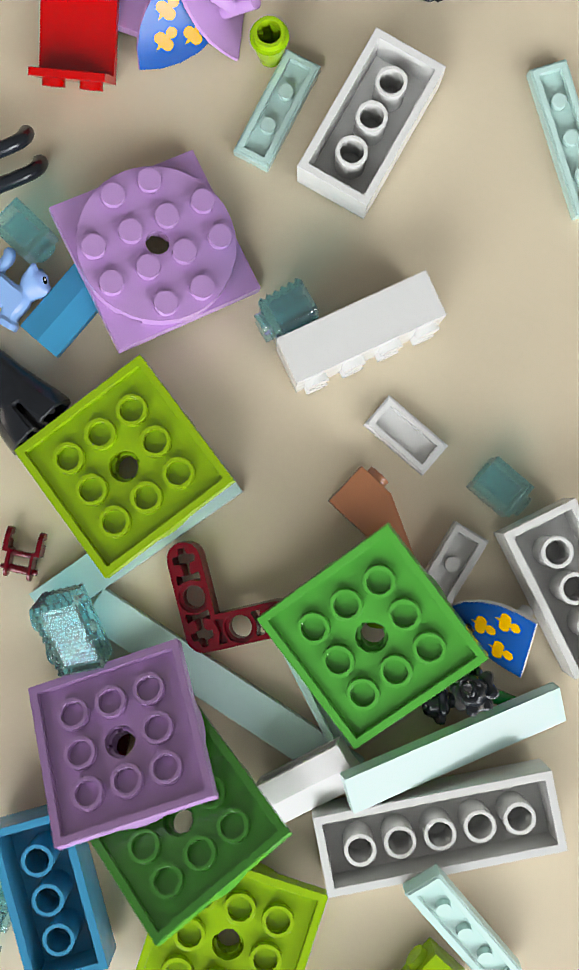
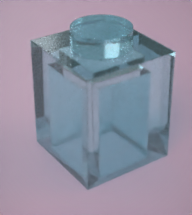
[0,197,59,264]
[466,456,534,517]

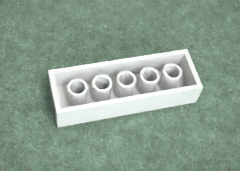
[312,758,568,898]

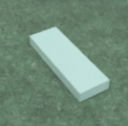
[233,49,321,173]

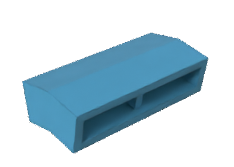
[20,263,98,358]

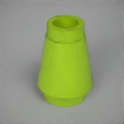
[250,16,289,68]

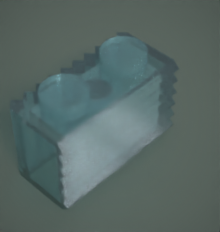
[254,278,319,347]
[29,583,113,677]

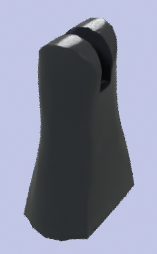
[0,349,71,455]

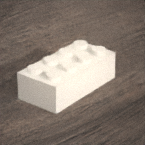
[297,27,446,219]
[276,270,447,394]
[493,498,579,680]

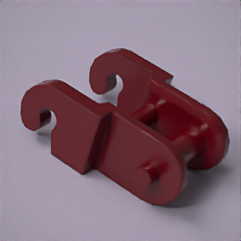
[0,526,47,581]

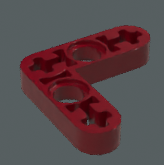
[167,540,283,653]

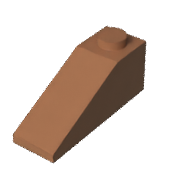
[328,466,414,555]

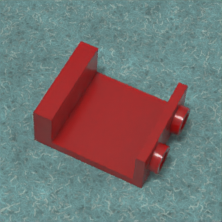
[28,0,119,92]

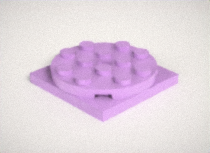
[49,150,261,354]
[28,638,219,850]

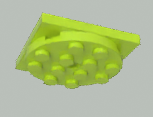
[14,355,236,578]
[136,862,328,970]

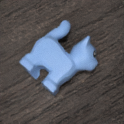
[0,247,52,333]

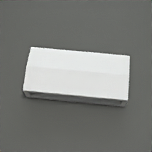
[256,736,360,823]

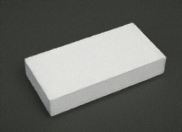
[363,395,448,475]

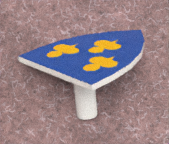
[451,599,539,678]

